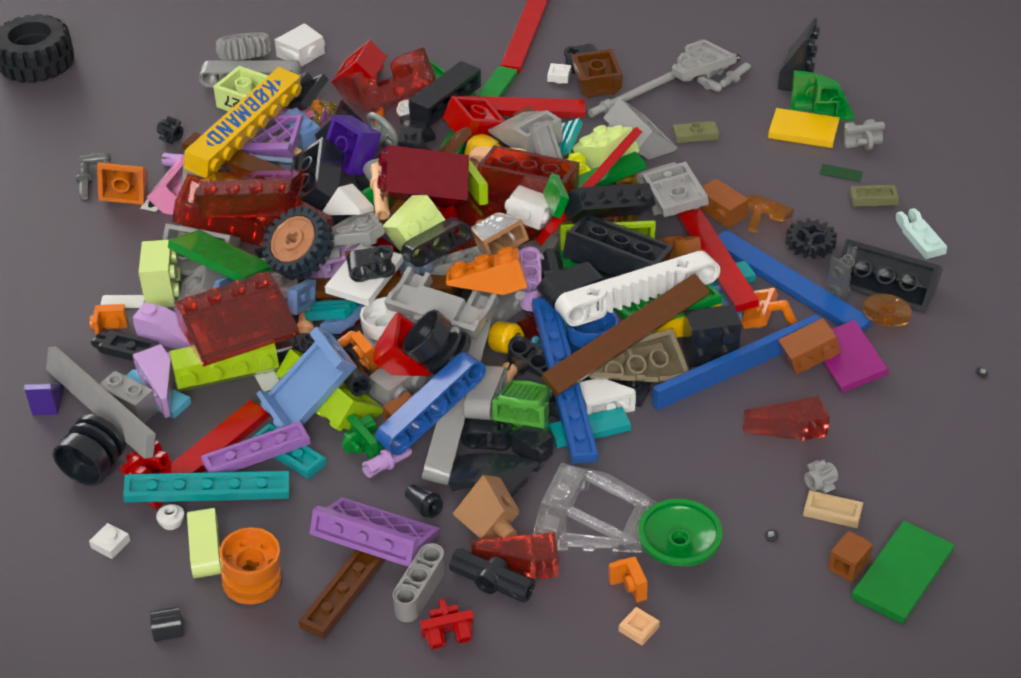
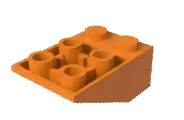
[446,246,527,295]

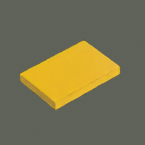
[768,108,840,148]

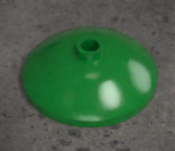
[638,499,723,566]

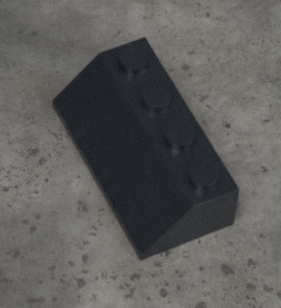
[562,213,674,277]
[840,239,943,312]

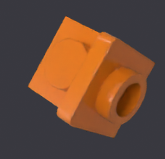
[89,304,129,336]
[608,556,648,603]

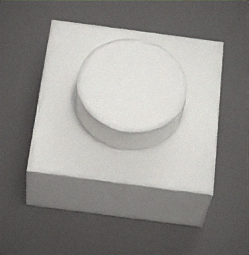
[547,63,571,84]
[89,523,130,559]

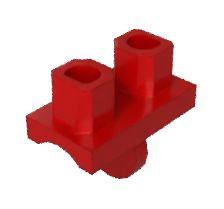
[119,440,171,477]
[420,598,474,650]

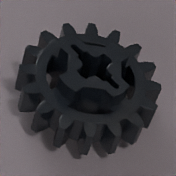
[785,218,837,259]

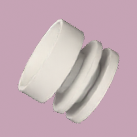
[360,297,411,350]

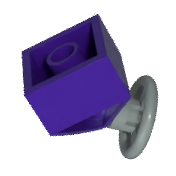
[326,112,399,175]

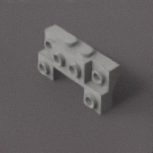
[384,266,499,339]

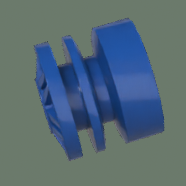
[566,309,619,354]

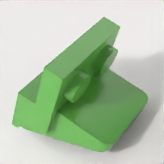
[492,380,551,434]

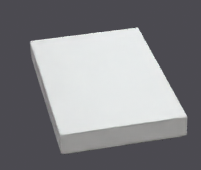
[325,243,404,306]

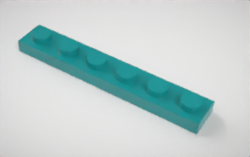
[123,471,289,503]

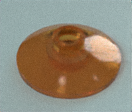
[863,294,912,327]

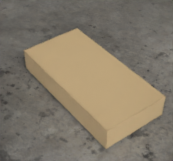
[803,490,864,529]

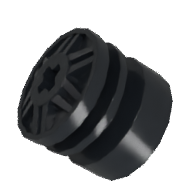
[402,309,471,376]
[53,414,126,486]

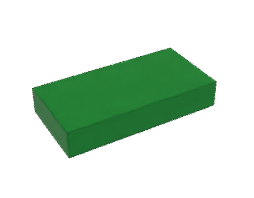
[543,173,569,218]

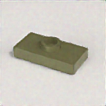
[672,121,719,143]
[849,185,899,207]

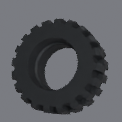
[0,14,74,83]

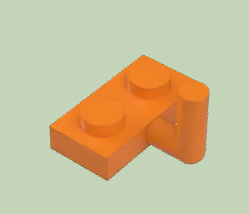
[741,288,797,329]
[337,331,379,373]

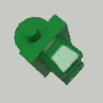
[342,413,384,459]

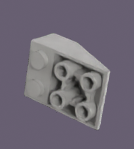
[488,110,563,158]

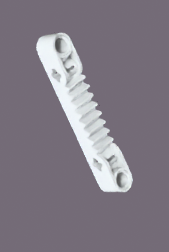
[555,251,721,326]

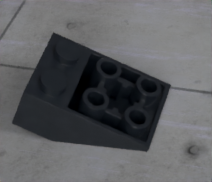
[778,18,820,92]

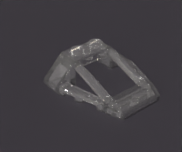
[532,463,656,553]

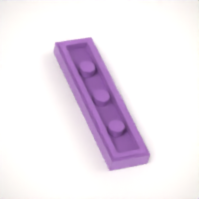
[201,421,311,473]

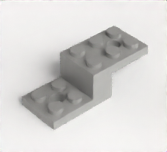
[636,162,709,217]

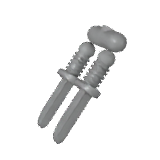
[697,62,751,92]

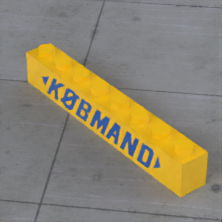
[184,67,302,179]

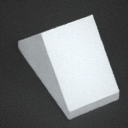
[323,184,374,215]

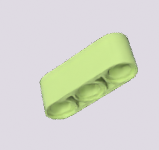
[187,508,221,579]

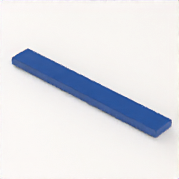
[718,230,873,332]
[531,298,599,464]
[652,314,822,411]

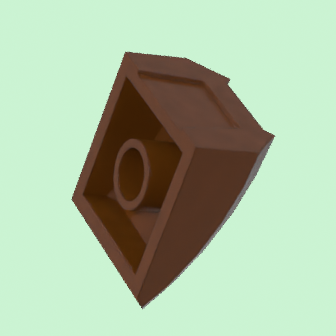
[572,49,623,99]

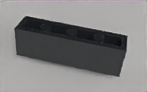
[408,61,481,126]
[564,183,656,221]

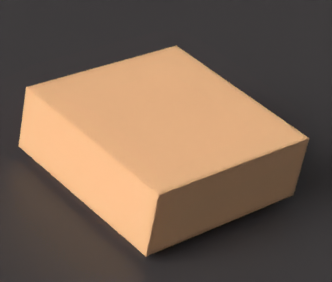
[619,607,660,645]

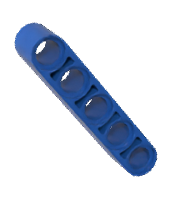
[376,352,486,455]

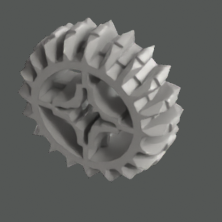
[216,32,271,60]

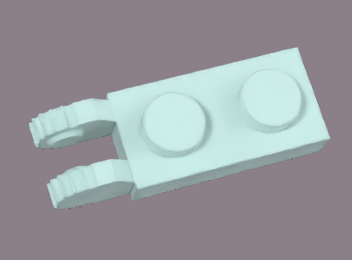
[895,208,947,259]

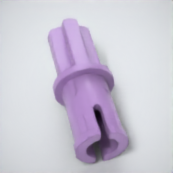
[362,447,412,478]

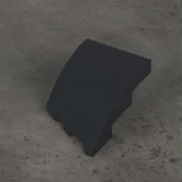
[284,70,329,110]
[449,453,540,497]

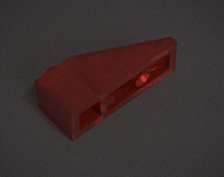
[742,396,830,441]
[471,533,559,579]

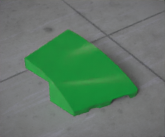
[790,71,855,121]

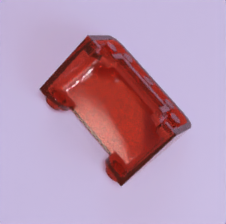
[334,47,436,113]

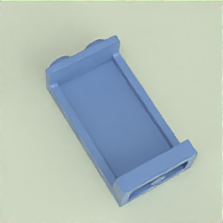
[212,276,316,315]
[256,327,357,429]

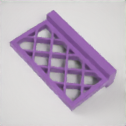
[221,114,304,158]
[310,497,440,567]

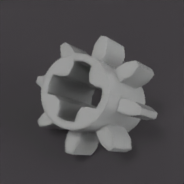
[804,459,839,494]

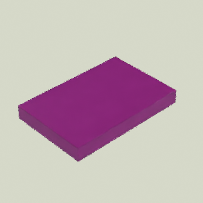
[822,320,889,393]

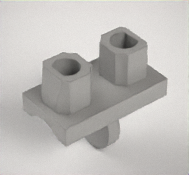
[843,119,885,150]

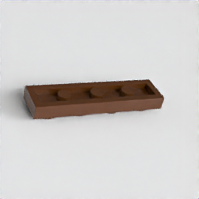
[299,550,386,639]

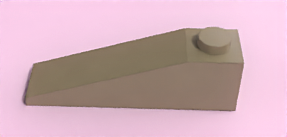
[589,329,689,383]

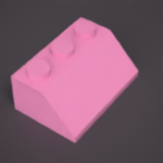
[147,155,224,216]

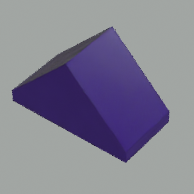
[24,384,64,415]

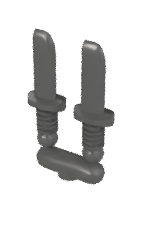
[76,152,111,200]

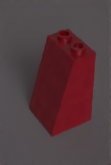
[377,145,469,208]

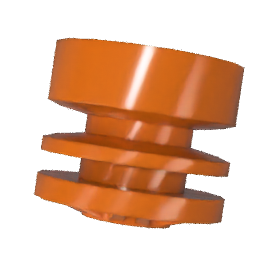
[219,527,282,605]

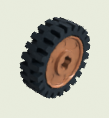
[262,207,334,280]

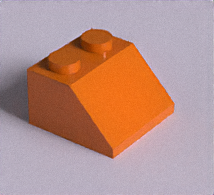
[97,162,148,205]

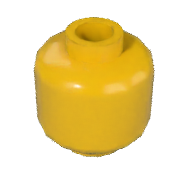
[488,321,524,354]

